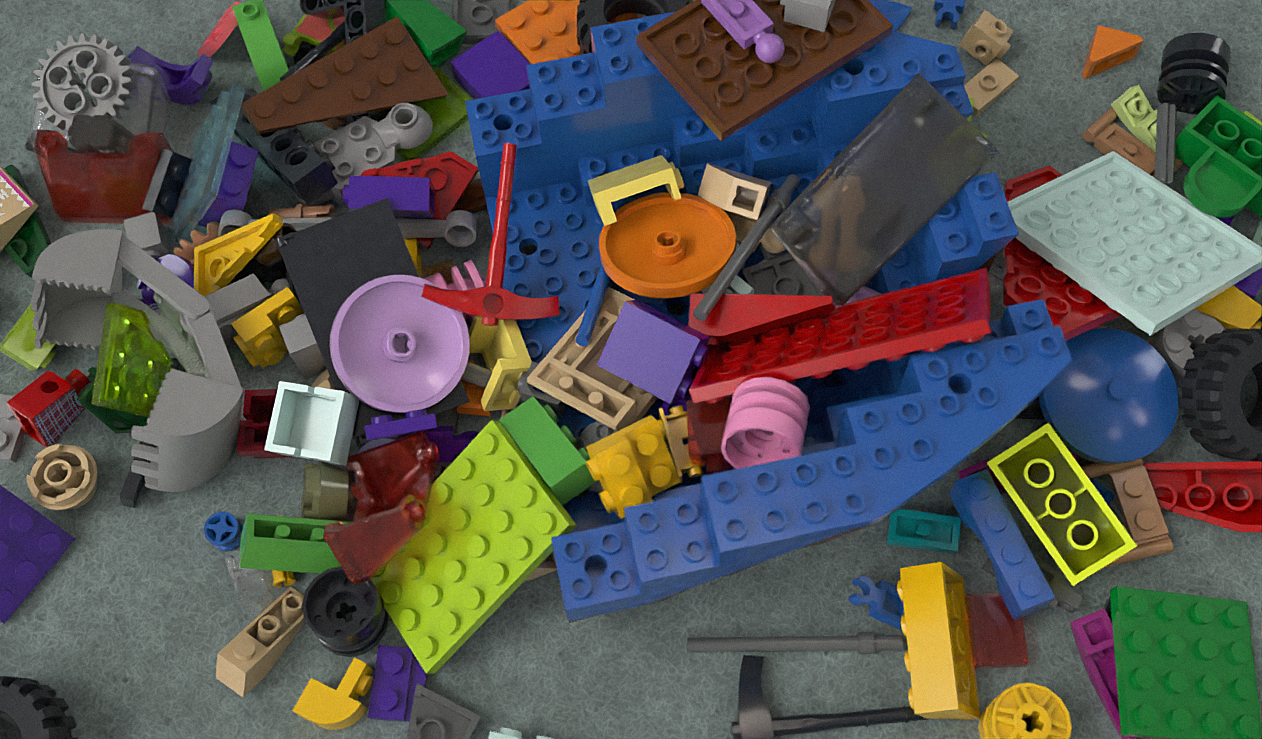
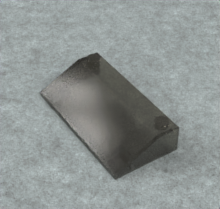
[769,73,1000,306]

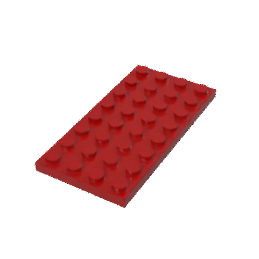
[689,268,991,403]

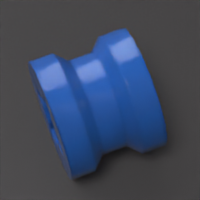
[204,511,243,552]

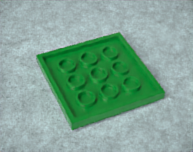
[1110,586,1262,739]

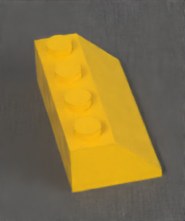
[897,562,981,719]

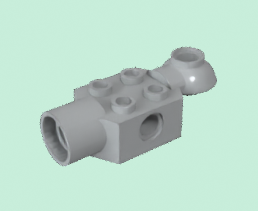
[293,103,433,208]

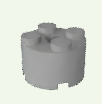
[1152,309,1226,387]

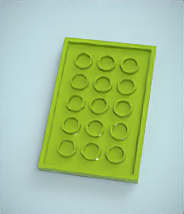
[358,420,577,674]

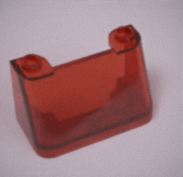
[34,130,183,224]
[323,430,440,585]

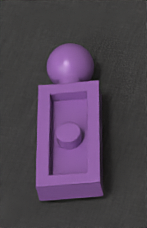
[701,0,785,63]

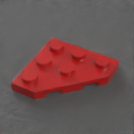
[360,151,479,249]

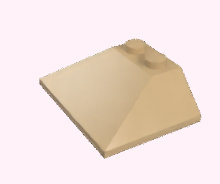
[527,287,658,430]

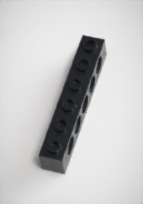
[209,82,338,206]

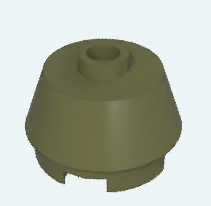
[301,461,354,521]

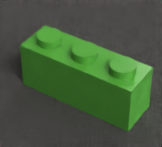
[499,396,597,506]
[239,513,355,574]

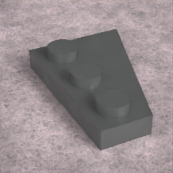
[407,683,481,739]

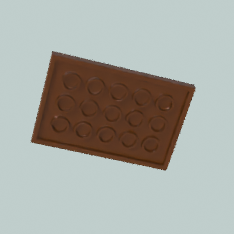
[636,0,893,141]

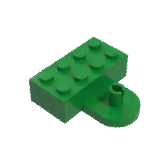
[1175,95,1262,218]

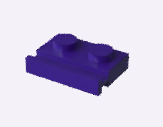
[365,409,437,441]
[368,645,428,722]

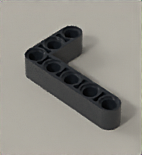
[300,0,392,122]

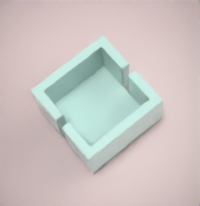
[265,381,359,466]

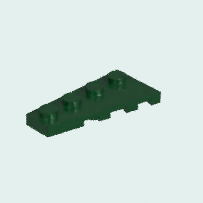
[4,164,52,278]

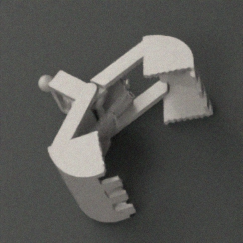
[31,229,295,492]

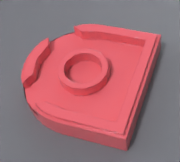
[197,1,241,58]

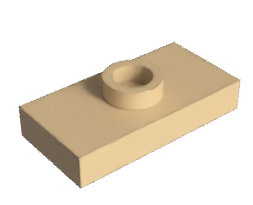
[964,58,1019,116]

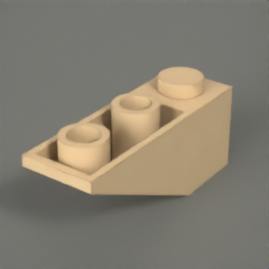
[216,586,306,698]

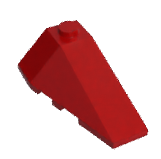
[689,293,836,347]
[1143,461,1262,533]

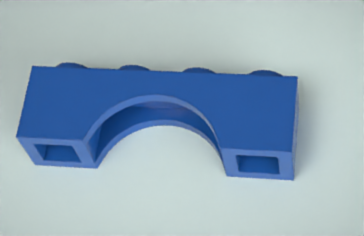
[949,469,1055,621]

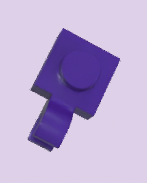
[418,426,479,463]

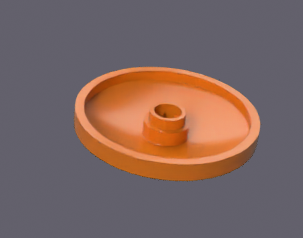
[599,193,736,298]

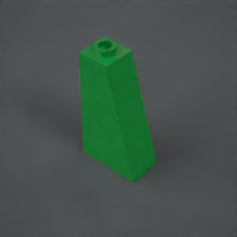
[385,0,467,69]

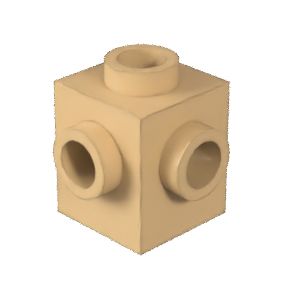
[958,10,1013,66]

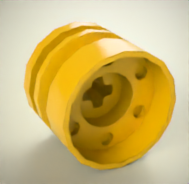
[978,683,1072,739]

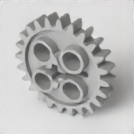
[31,33,137,135]

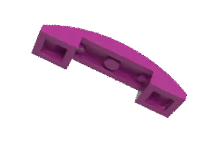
[1070,608,1148,739]

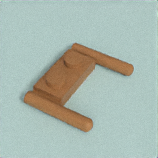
[1082,106,1184,178]
[1080,458,1174,569]

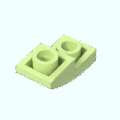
[1111,85,1177,152]

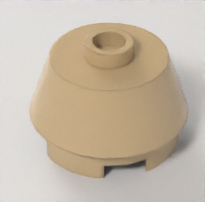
[26,444,98,510]

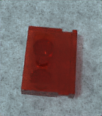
[964,593,1029,668]

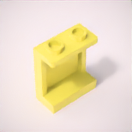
[587,155,684,226]
[468,316,532,411]

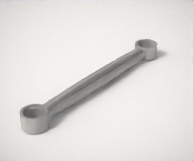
[218,210,477,247]

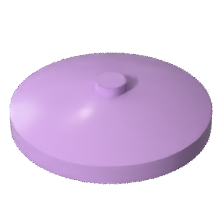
[330,275,470,413]

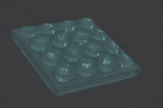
[169,81,246,244]

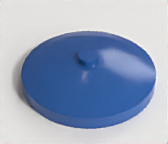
[1039,328,1179,464]

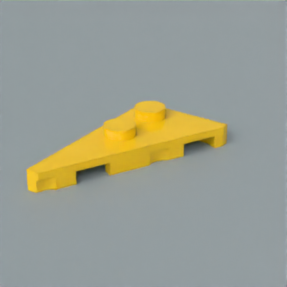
[194,214,283,296]

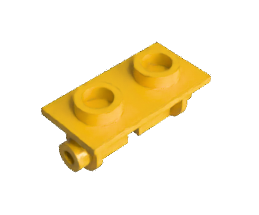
[657,406,704,483]

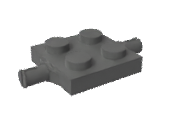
[742,242,827,296]

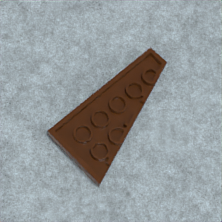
[240,16,449,134]

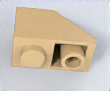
[698,163,772,220]

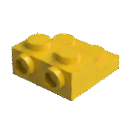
[231,287,304,369]
[586,415,681,519]

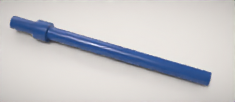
[575,193,639,346]

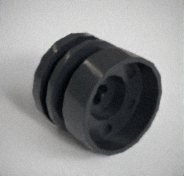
[1157,33,1231,114]
[302,566,389,657]

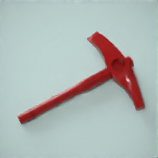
[421,143,560,326]

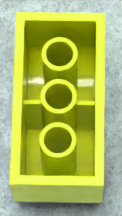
[987,423,1137,586]

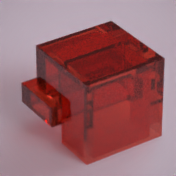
[687,397,735,475]

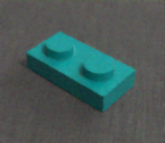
[886,508,961,555]

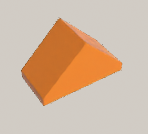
[1082,25,1144,79]

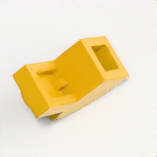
[292,657,373,730]

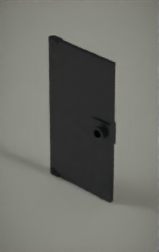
[275,198,470,447]

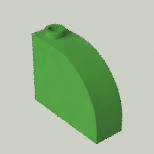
[232,0,290,91]

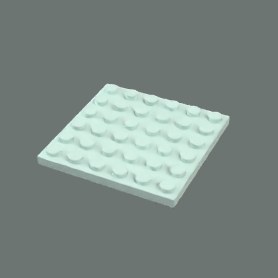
[1008,151,1262,335]

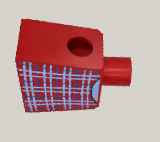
[7,369,90,448]

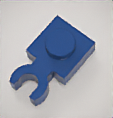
[933,0,965,30]
[848,576,904,629]

